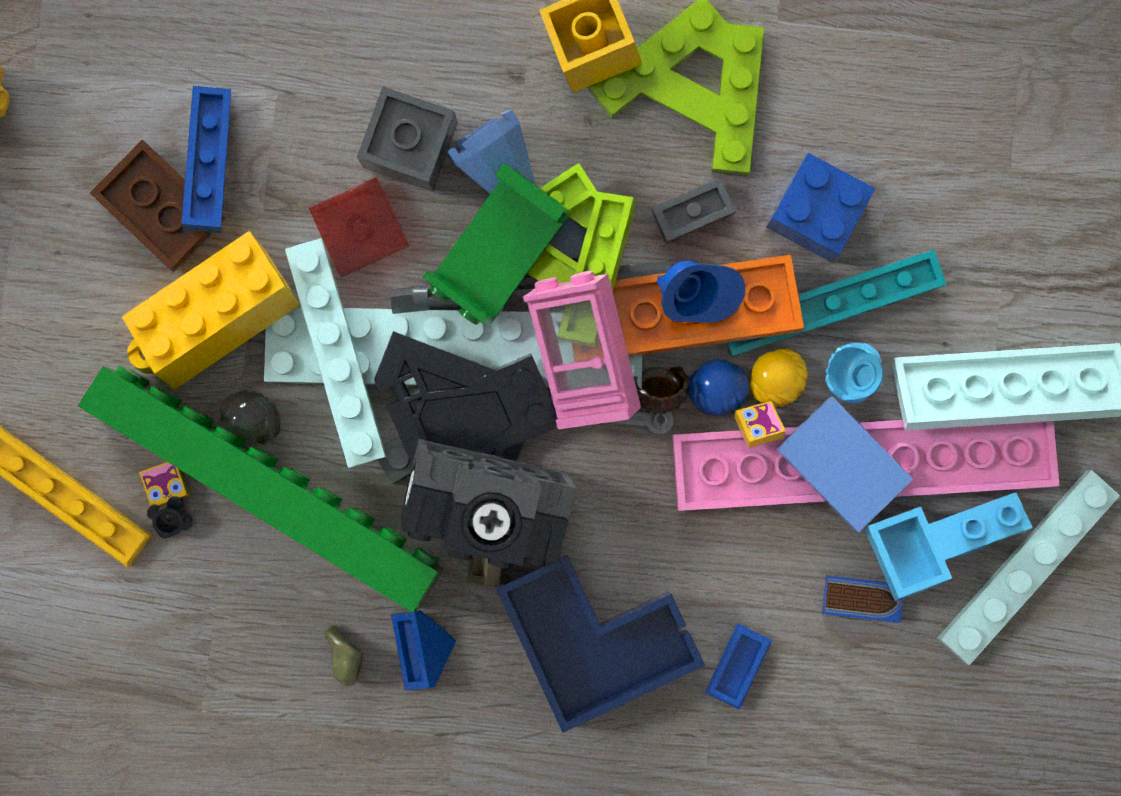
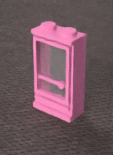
[523,271,641,430]

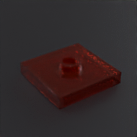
[309,177,409,278]

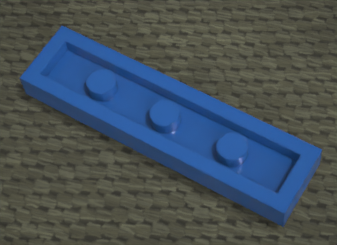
[181,86,231,233]

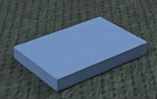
[776,396,913,533]

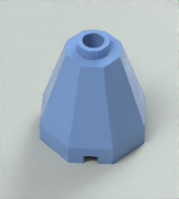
[445,109,535,194]

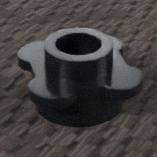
[147,496,193,538]

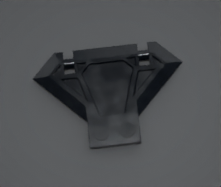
[374,331,558,464]

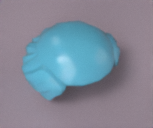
[825,343,884,404]

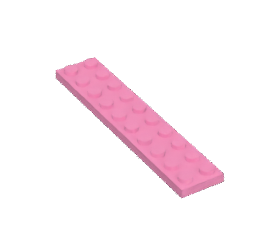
[672,420,1060,511]

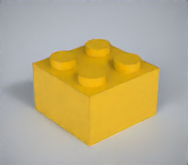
[539,0,642,93]

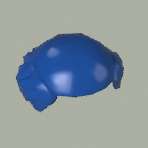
[689,359,750,417]

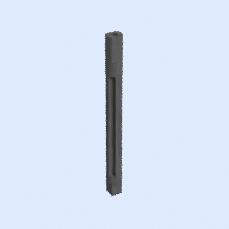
[390,261,672,314]

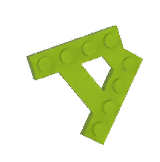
[588,0,764,176]
[452,163,637,347]

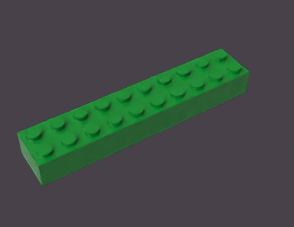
[78,365,444,613]

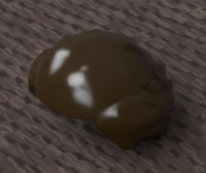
[634,366,691,414]

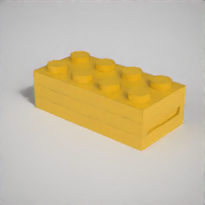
[122,231,301,390]

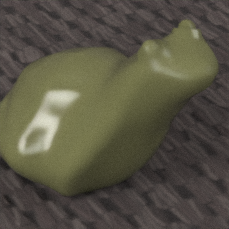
[324,625,363,686]

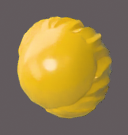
[749,349,808,408]

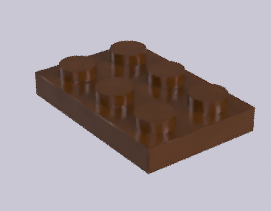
[90,139,226,272]

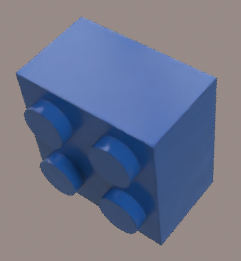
[766,153,875,262]

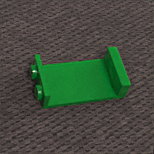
[423,163,572,325]

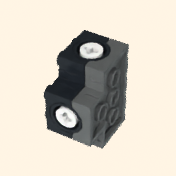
[401,439,577,568]

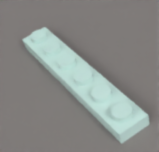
[285,238,387,468]
[937,470,1120,665]

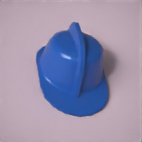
[657,260,745,323]

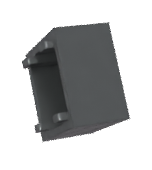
[357,87,458,192]

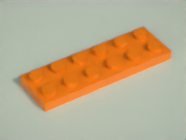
[572,255,804,363]

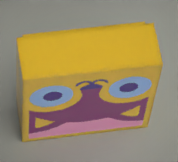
[735,401,786,449]
[139,462,190,506]

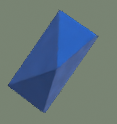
[391,610,456,690]

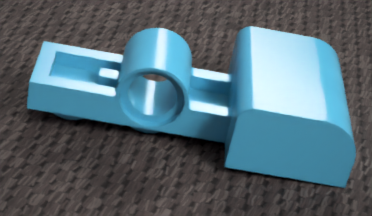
[864,492,1033,601]

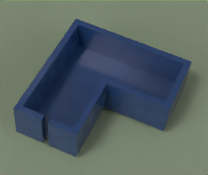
[497,554,705,733]

